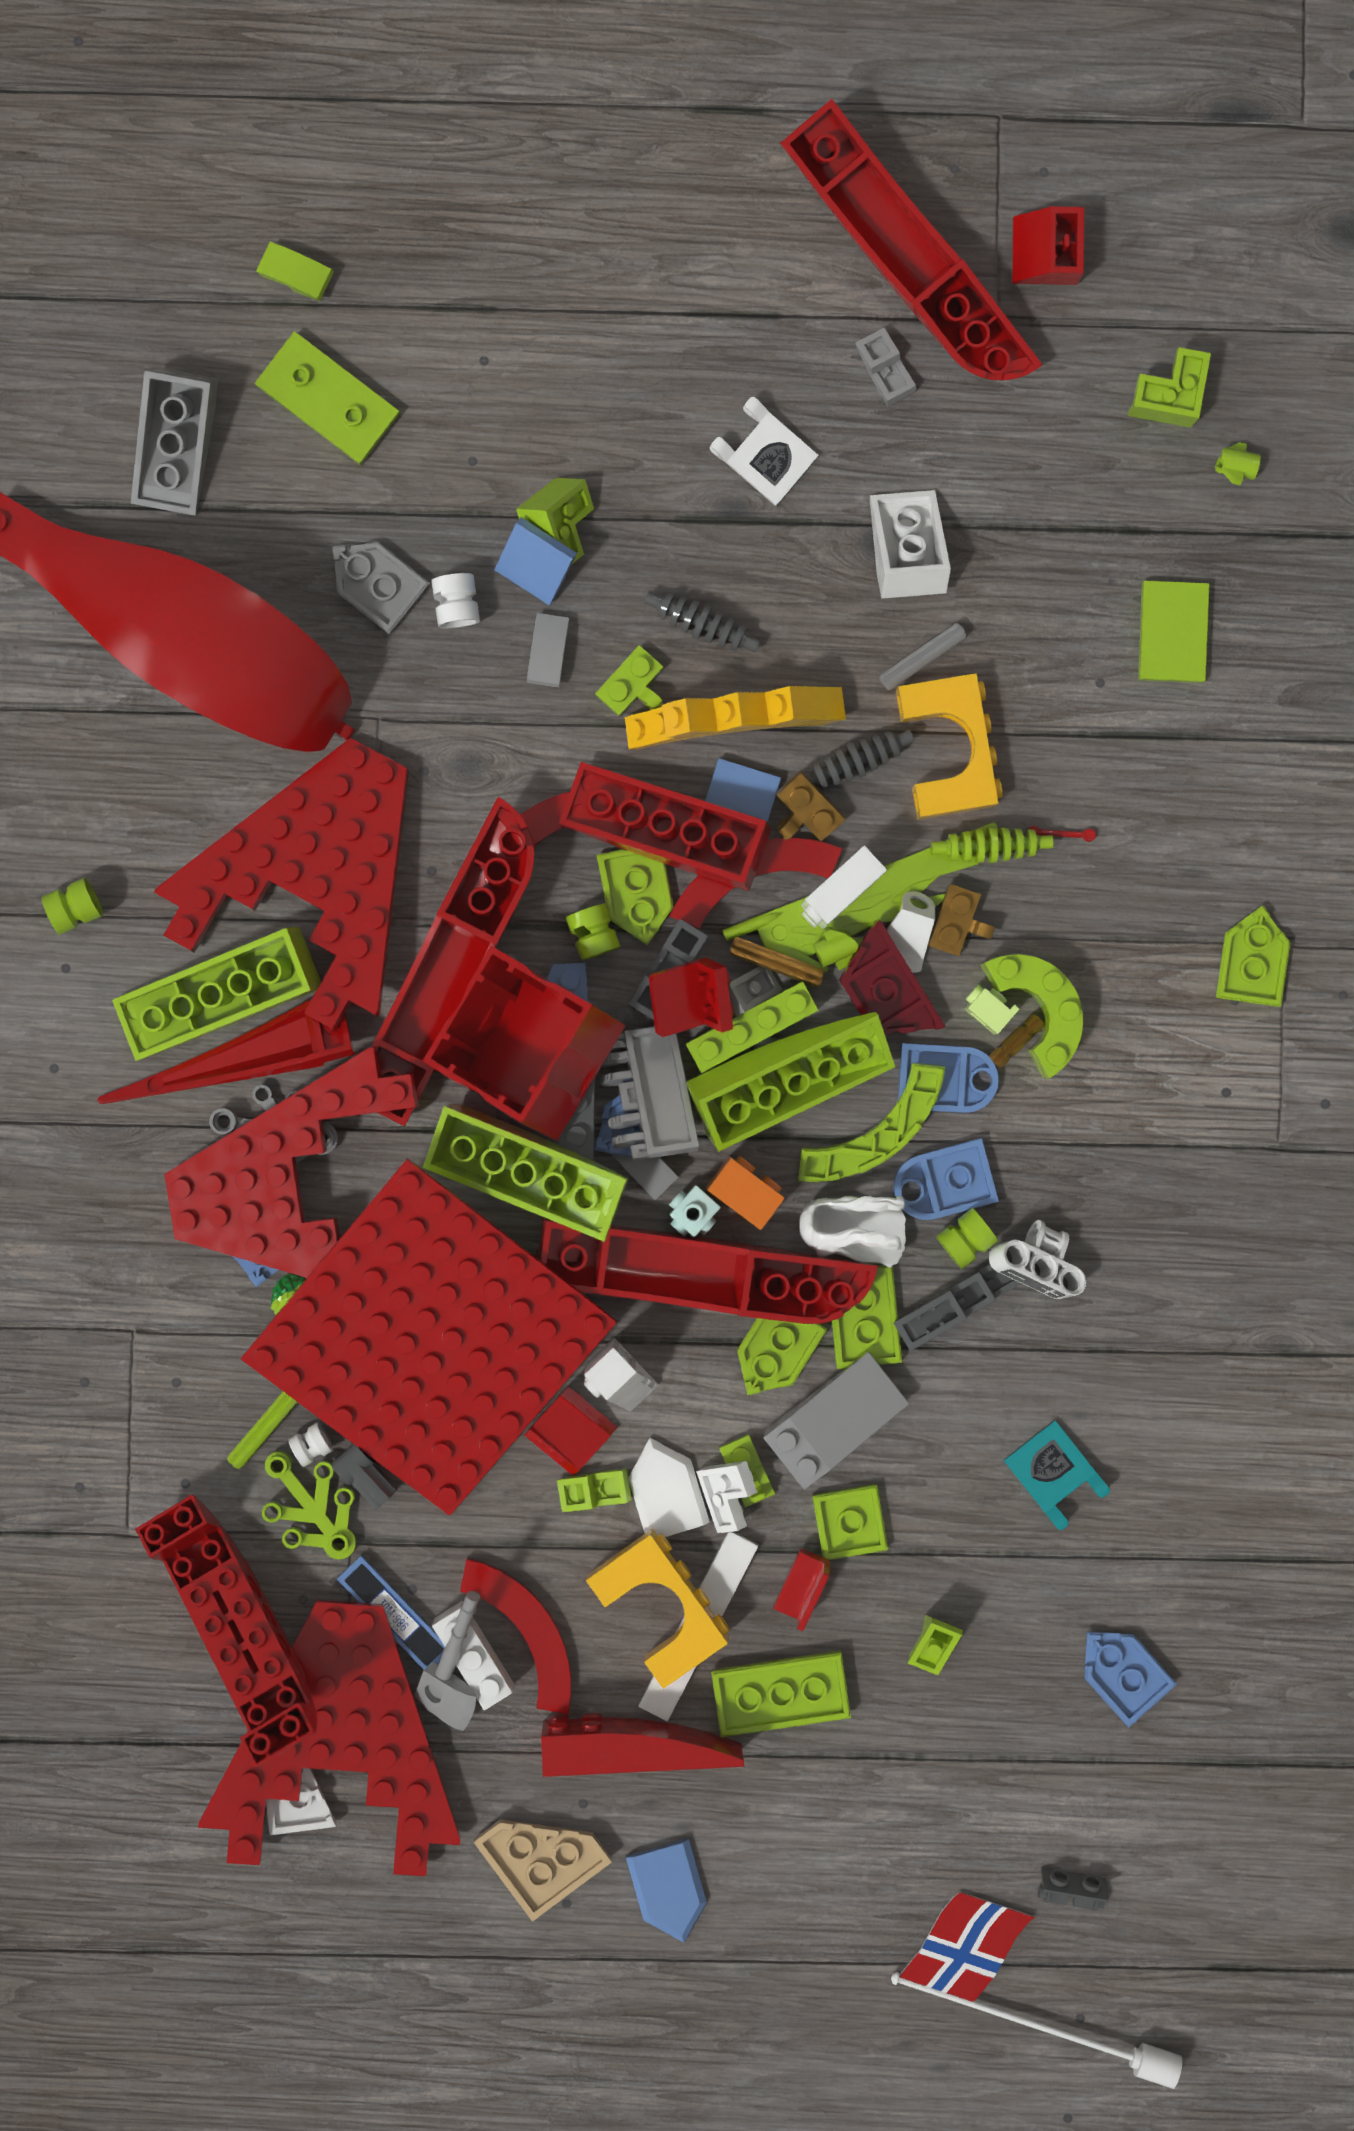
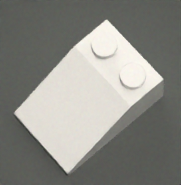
[870,490,951,599]

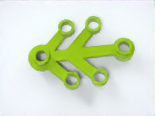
[261,1450,356,1560]

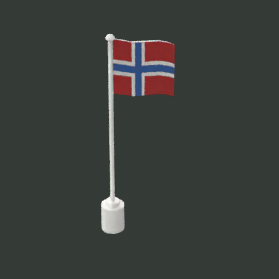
[891,1891,1182,2089]

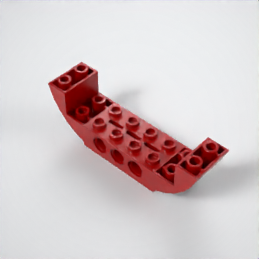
[135,1494,317,1769]

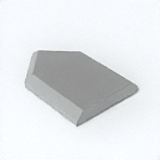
[332,542,430,634]

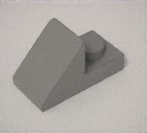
[728,966,783,1017]

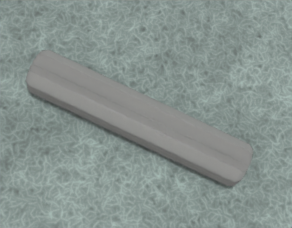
[879,623,967,690]

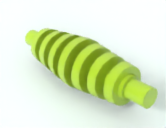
[930,827,1054,863]

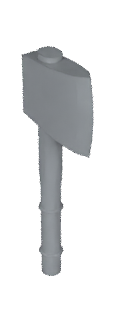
[414,1591,480,1731]

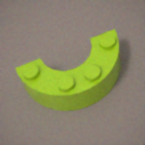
[980,954,1083,1079]

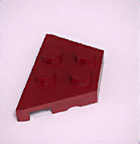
[839,919,946,1035]

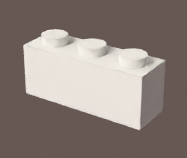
[432,1600,514,1710]

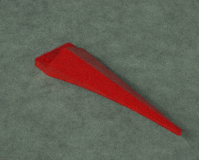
[97,1000,355,1104]

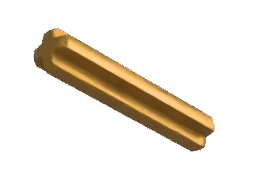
[729,937,824,987]

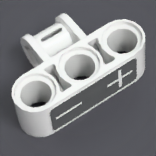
[989,1220,1086,1299]

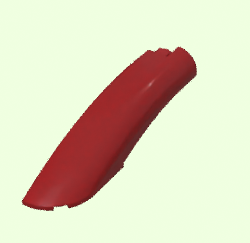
[779,99,1043,381]
[371,797,534,1127]
[536,1218,878,1324]

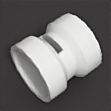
[288,1422,334,1467]

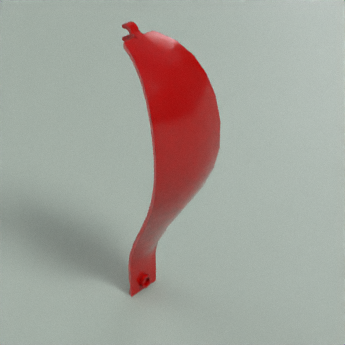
[0,492,355,752]

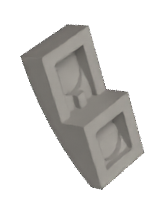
[855,328,916,407]
[527,613,569,688]
[611,1153,679,1200]

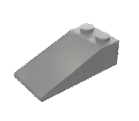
[130,367,219,516]
[763,1351,909,1490]

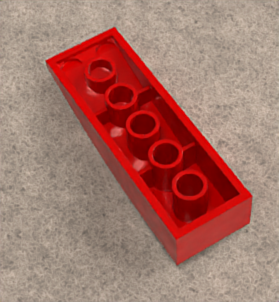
[559,762,771,891]
[541,1713,744,1777]

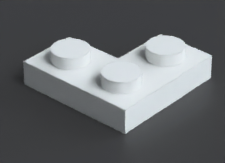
[696,1461,757,1533]

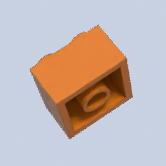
[706,1155,785,1230]

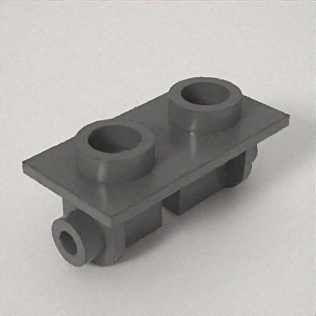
[1038,1867,1109,1911]

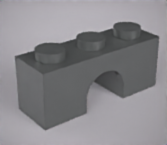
[628,919,708,1021]

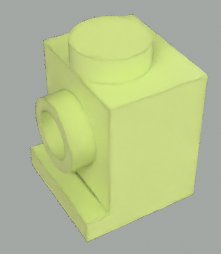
[964,985,1019,1035]

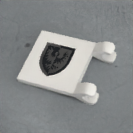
[709,397,818,506]

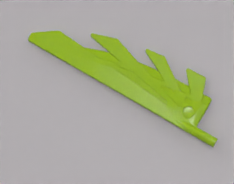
[722,822,999,972]

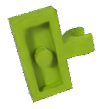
[595,645,664,717]

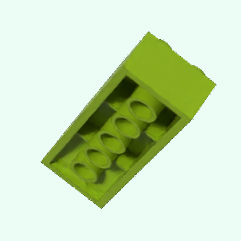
[112,927,321,1061]
[686,1012,895,1152]
[423,1102,628,1241]

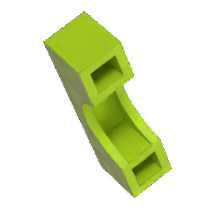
[685,981,818,1073]

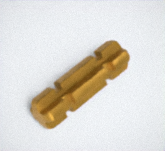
[989,1014,1045,1068]

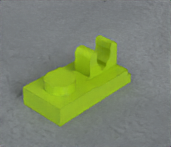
[719,1433,775,1507]

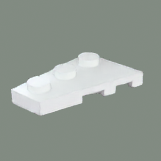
[266,1768,337,1835]

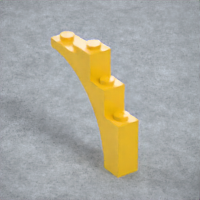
[624,686,846,750]

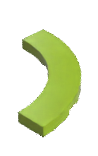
[797,1062,946,1182]

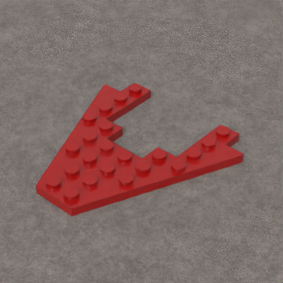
[164,1046,419,1278]

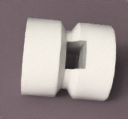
[431,573,480,628]

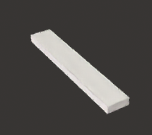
[638,1531,758,1722]

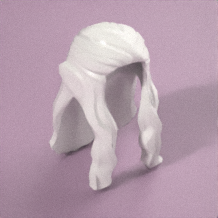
[799,1195,906,1267]

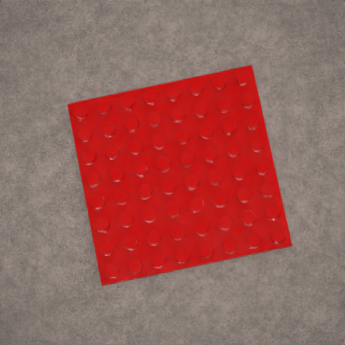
[240,1158,617,1516]

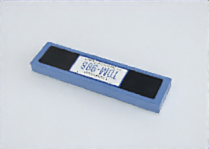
[337,1554,445,1670]

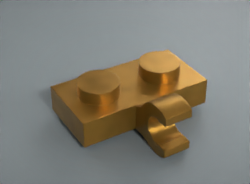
[776,770,846,841]
[928,883,995,956]

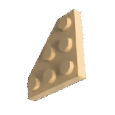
[473,1819,612,1922]

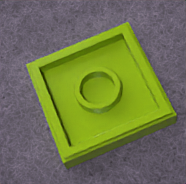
[812,1484,888,1560]

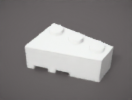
[584,1337,659,1412]

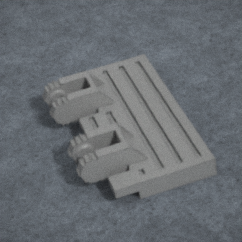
[600,1027,699,1161]

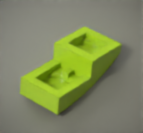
[256,242,334,301]
[557,1468,632,1512]

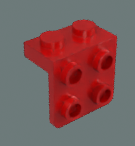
[649,957,734,1037]

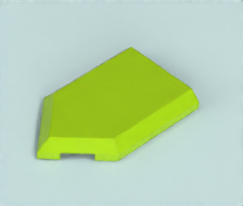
[597,849,673,945]
[1215,905,1291,1007]
[737,1318,827,1396]

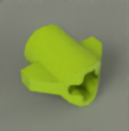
[1215,442,1261,486]
[813,926,858,970]

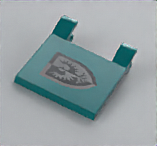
[1003,1420,1110,1531]

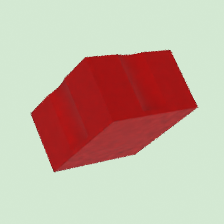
[422,946,626,1140]

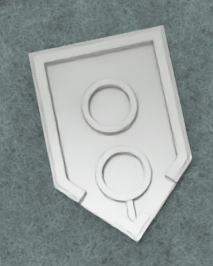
[628,1437,710,1537]

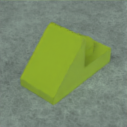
[908,1615,963,1675]

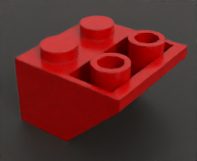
[1012,206,1084,285]

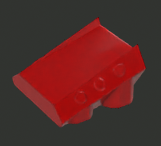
[524,1386,617,1476]

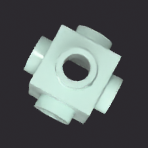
[669,1184,721,1237]

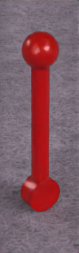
[1028,825,1096,842]

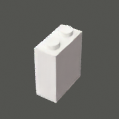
[801,845,887,929]

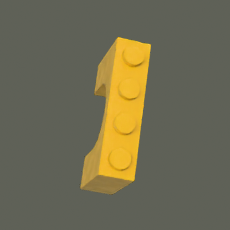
[895,673,1002,820]
[586,1528,730,1689]

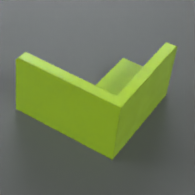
[1128,347,1211,428]
[516,478,594,564]

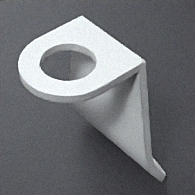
[887,891,935,973]

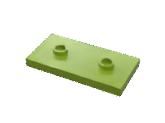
[255,331,400,466]
[711,1650,851,1737]

